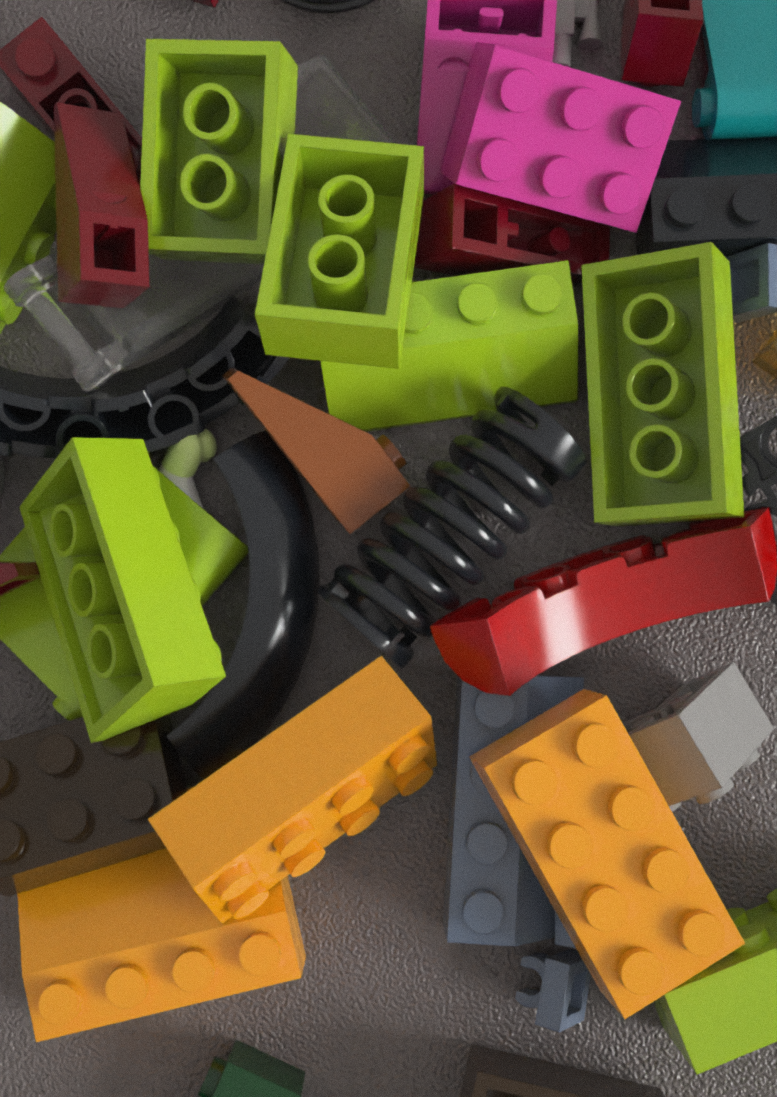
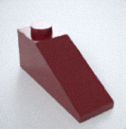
[621,0,703,87]
[414,183,610,283]

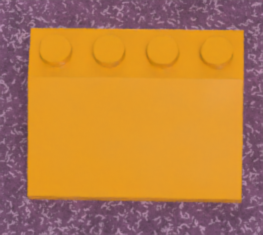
[17,786,306,1042]

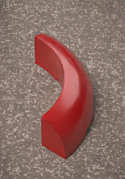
[430,507,777,696]

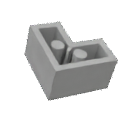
[623,662,774,812]

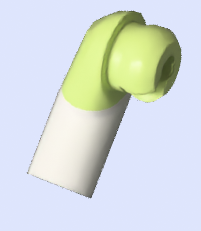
[159,429,217,508]

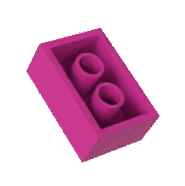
[440,42,681,233]

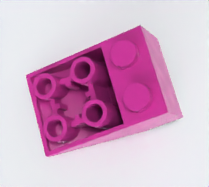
[417,0,557,194]

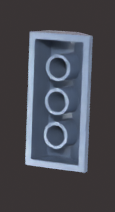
[443,675,584,947]

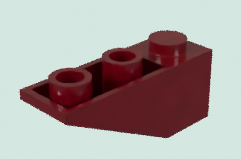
[0,17,142,186]
[54,102,150,308]

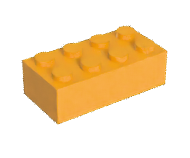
[148,656,437,923]
[469,689,745,1019]

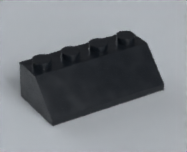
[635,137,777,257]

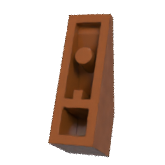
[222,368,410,534]

